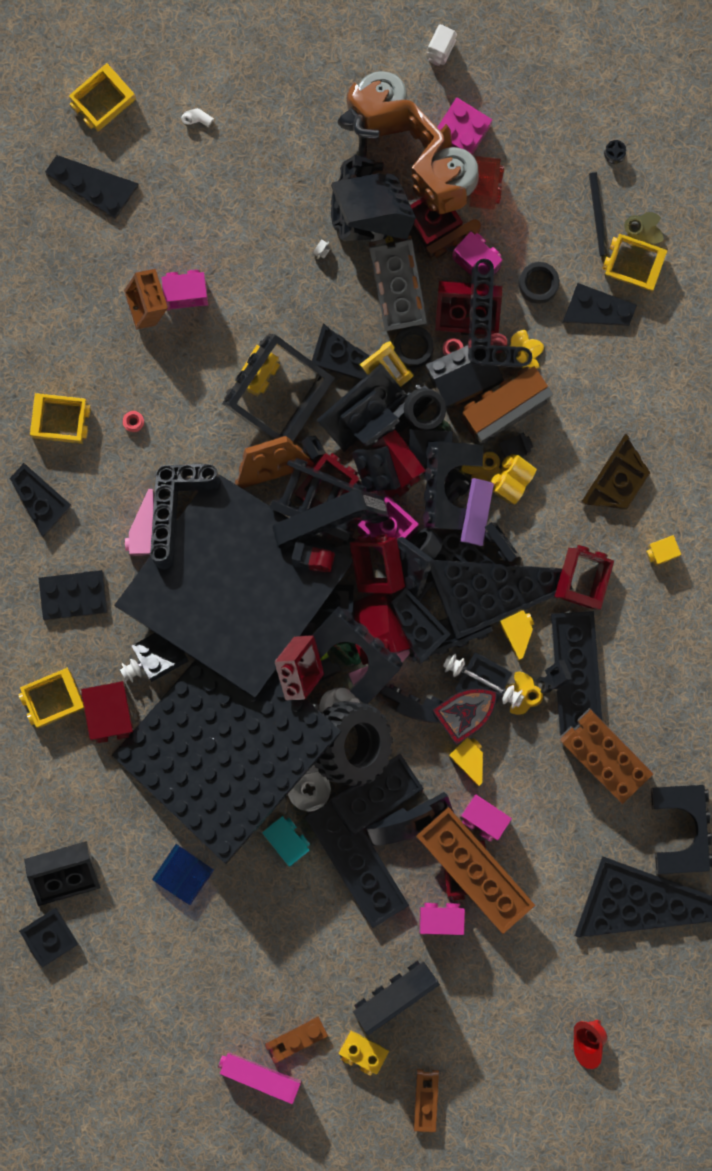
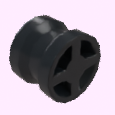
[604,140,627,164]

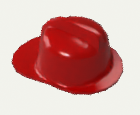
[573,1020,607,1069]

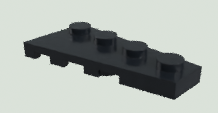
[45,155,139,219]

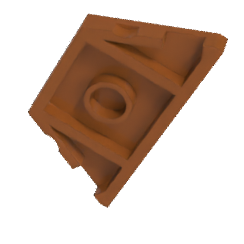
[235,436,315,489]

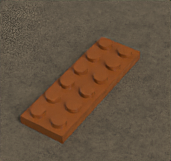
[416,807,535,934]

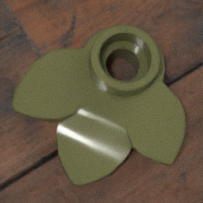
[624,212,664,254]

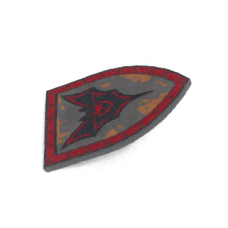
[431,688,497,746]

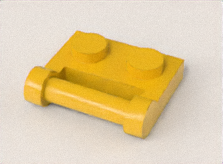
[360,342,413,387]

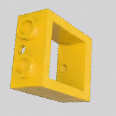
[69,63,136,132]
[602,233,668,292]
[30,393,91,444]
[18,667,84,728]

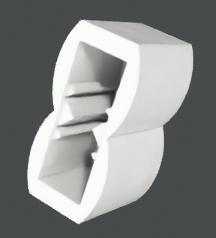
[427,24,457,66]

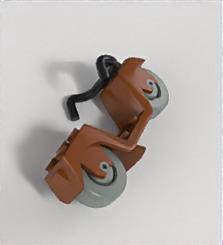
[338,71,479,215]

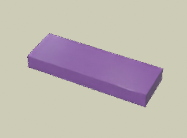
[461,478,494,546]

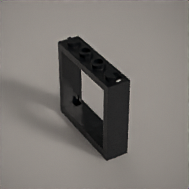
[222,333,335,442]

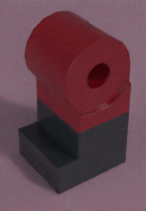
[292,541,335,572]

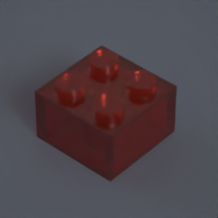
[469,156,504,210]

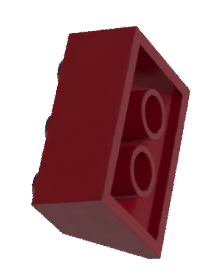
[435,281,502,334]

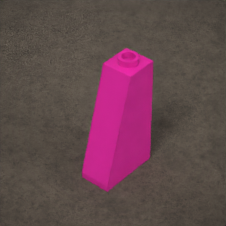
[218,1052,301,1104]

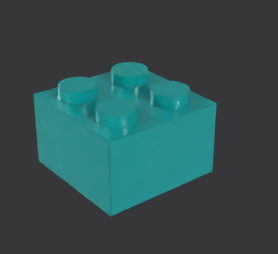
[262,816,311,867]

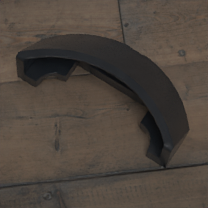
[331,155,375,241]

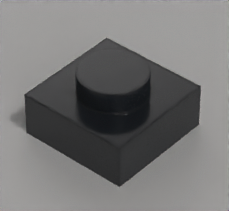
[301,435,326,459]

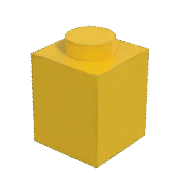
[646,535,681,566]

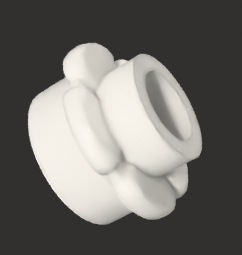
[313,240,331,259]

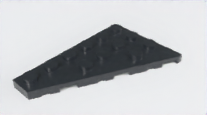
[574,856,712,937]

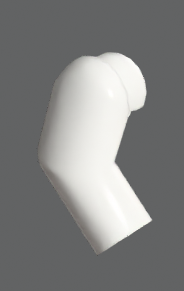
[181,108,214,127]

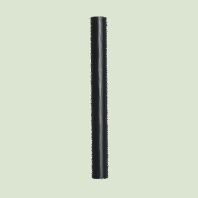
[589,172,608,257]

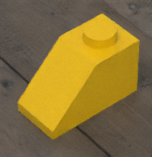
[499,610,534,661]
[449,738,483,787]

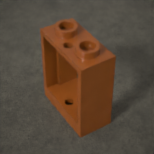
[124,269,168,330]

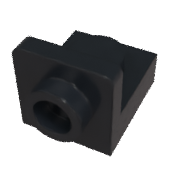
[499,432,533,459]

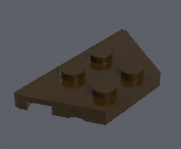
[581,434,650,509]

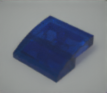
[152,844,214,905]

